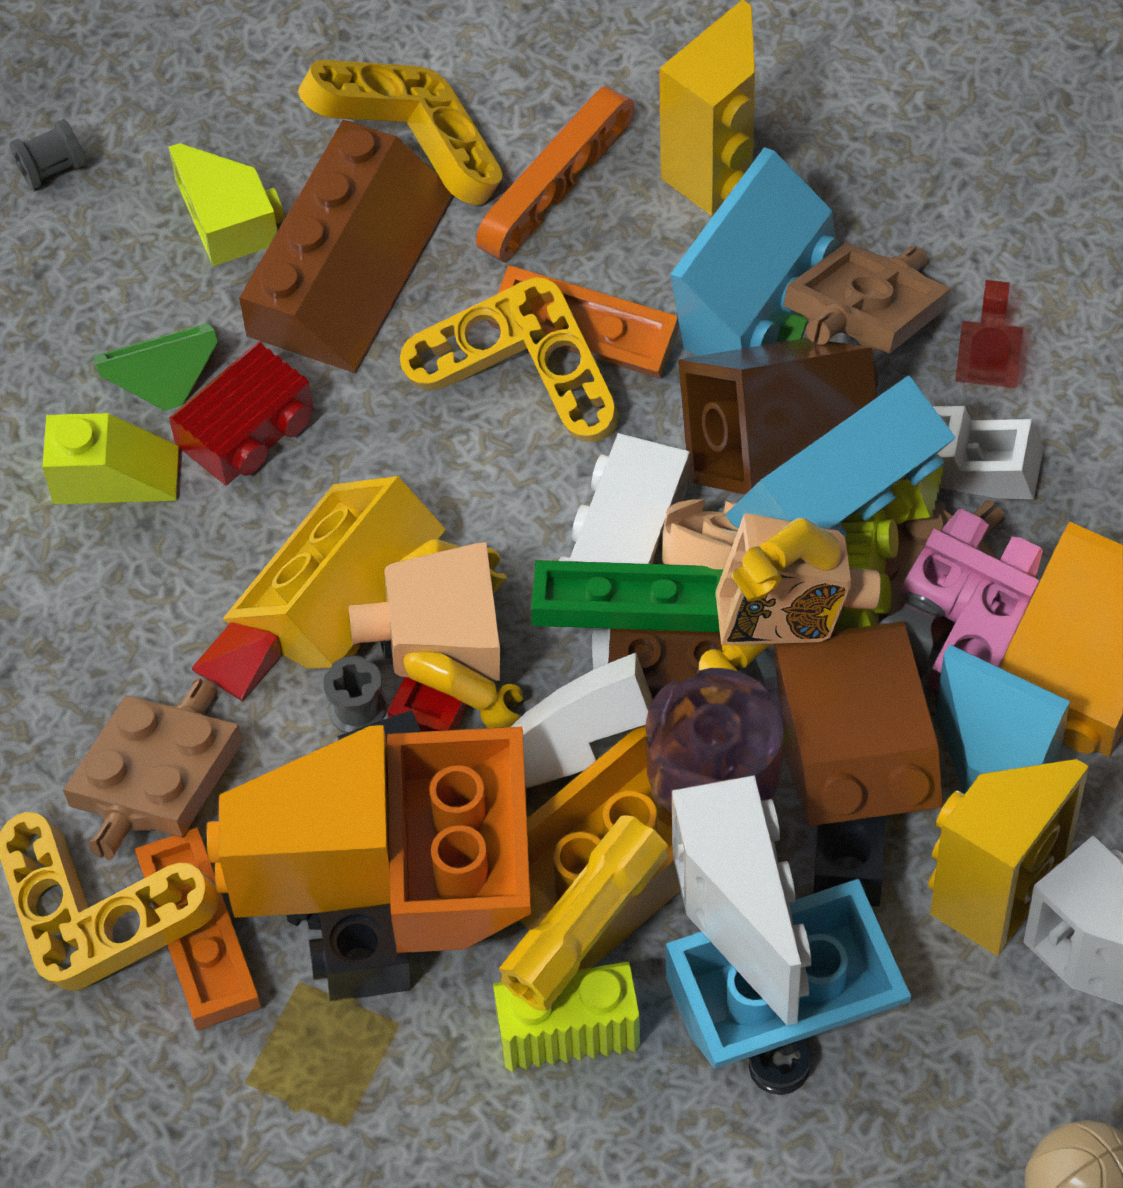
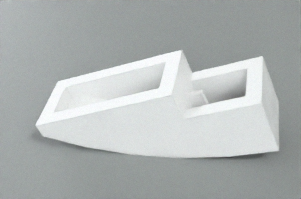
[933,406,1043,499]
[511,653,653,789]

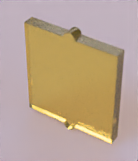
[245,982,399,1127]

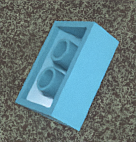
[670,147,839,356]
[725,375,956,536]
[666,879,911,1069]

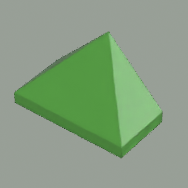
[92,323,218,411]

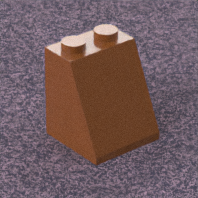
[773,621,943,826]

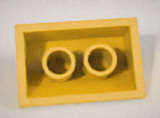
[659,0,755,217]
[222,476,446,669]
[927,759,1089,956]

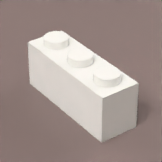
[559,433,690,564]

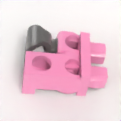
[880,509,1043,692]

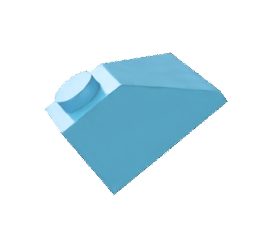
[936,644,1070,795]

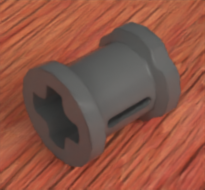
[10,119,86,190]
[324,656,386,733]

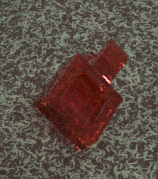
[955,280,1023,388]

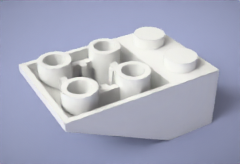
[672,775,811,1026]
[1023,836,1123,1005]

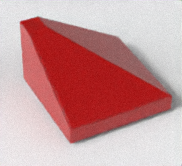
[192,622,282,702]

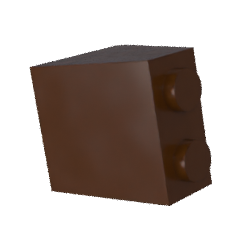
[678,338,878,495]

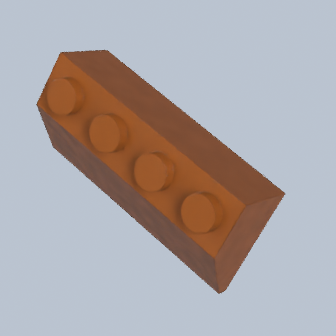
[239,119,454,373]

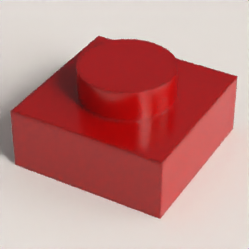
[387,677,468,732]

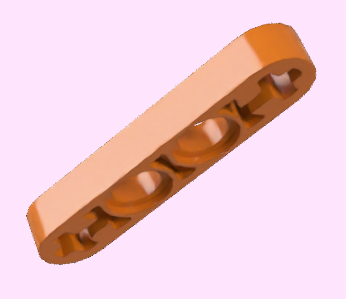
[476,86,635,262]

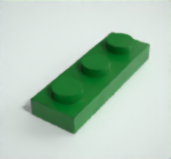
[531,560,724,632]

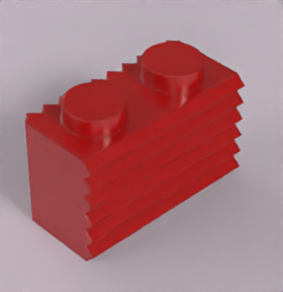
[169,342,314,486]

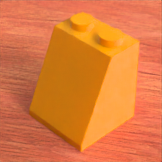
[999,521,1123,757]
[207,725,390,918]

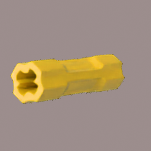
[498,815,668,1011]

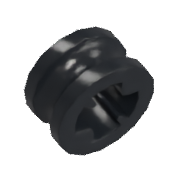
[748,1039,811,1095]

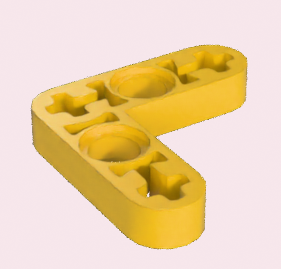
[298,60,503,206]
[400,277,619,442]
[0,812,219,991]

